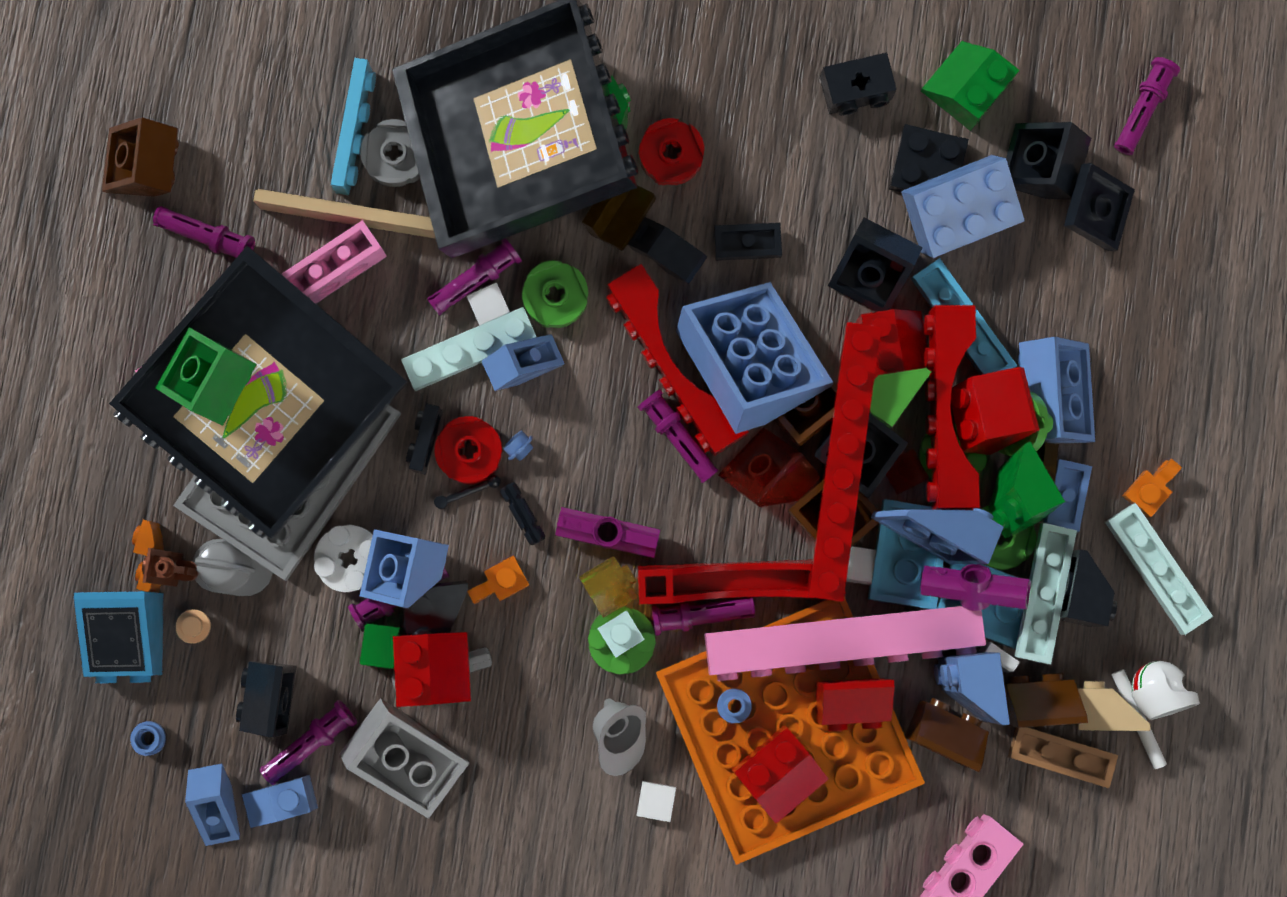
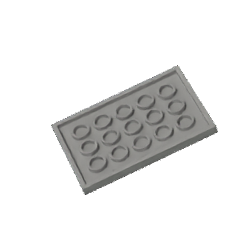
[173,405,401,581]

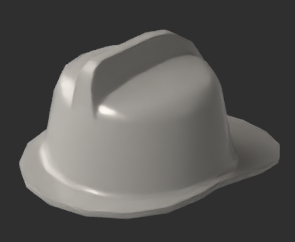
[192,539,273,596]
[592,698,646,776]

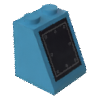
[74,591,164,683]

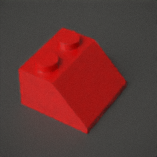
[855,309,930,379]
[951,367,1040,455]
[393,632,471,707]
[815,678,895,731]
[731,725,828,824]

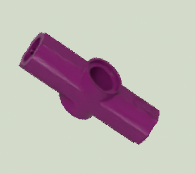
[555,507,660,558]
[921,564,1031,611]

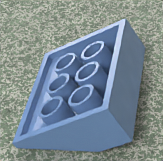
[676,282,833,434]

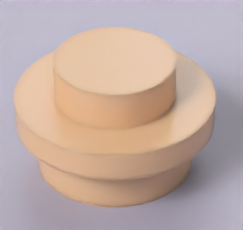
[176,609,211,644]

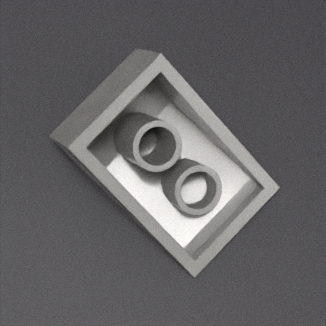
[339,698,469,818]

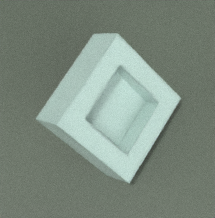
[597,610,645,658]

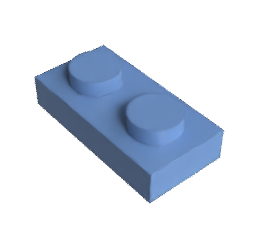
[1044,459,1092,532]

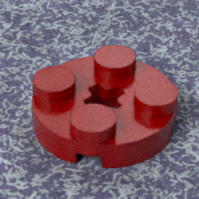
[639,118,705,185]
[434,416,503,484]

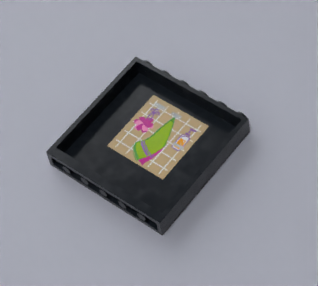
[392,0,638,258]
[109,246,408,539]

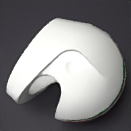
[1131,661,1200,720]

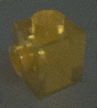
[579,556,638,618]

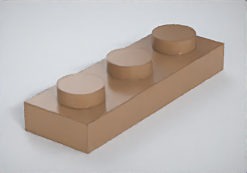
[1008,727,1118,788]

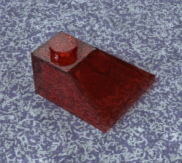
[718,427,820,507]

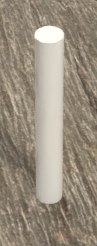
[1111,669,1167,769]

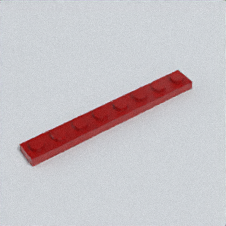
[808,322,881,602]

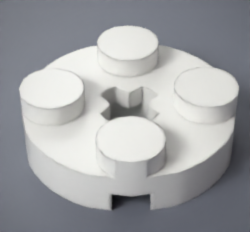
[314,525,373,593]

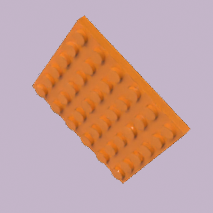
[656,597,925,865]

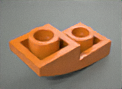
[132,519,164,593]

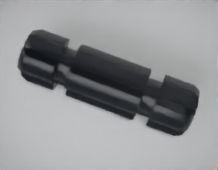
[500,482,545,545]

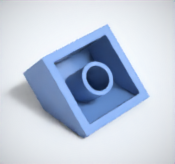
[359,529,449,608]

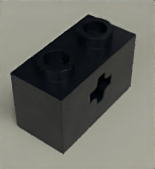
[820,52,897,116]

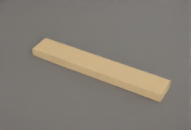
[253,189,436,239]

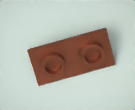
[142,548,198,587]

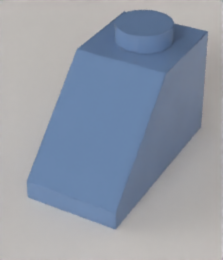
[482,334,565,391]
[185,764,240,846]
[242,775,318,828]

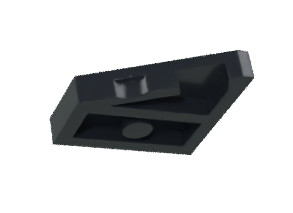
[403,580,468,635]

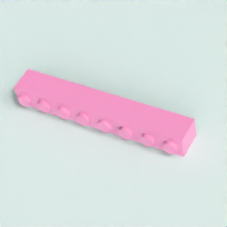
[704,606,986,681]

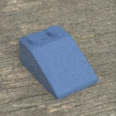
[871,508,1004,564]

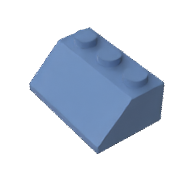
[1018,337,1095,444]
[934,652,1010,725]

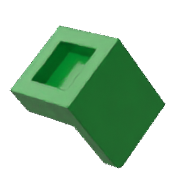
[359,624,404,669]

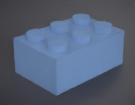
[901,155,1025,258]

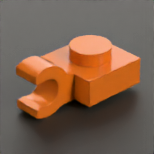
[1122,459,1182,518]
[467,555,530,604]

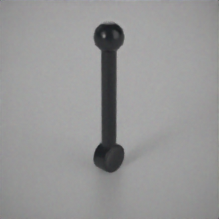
[434,475,501,509]

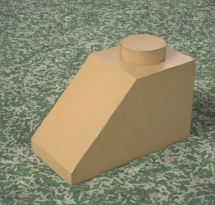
[1078,681,1150,731]

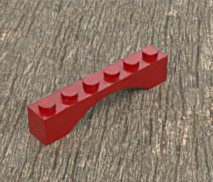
[605,264,749,457]
[924,305,980,511]
[638,559,846,605]

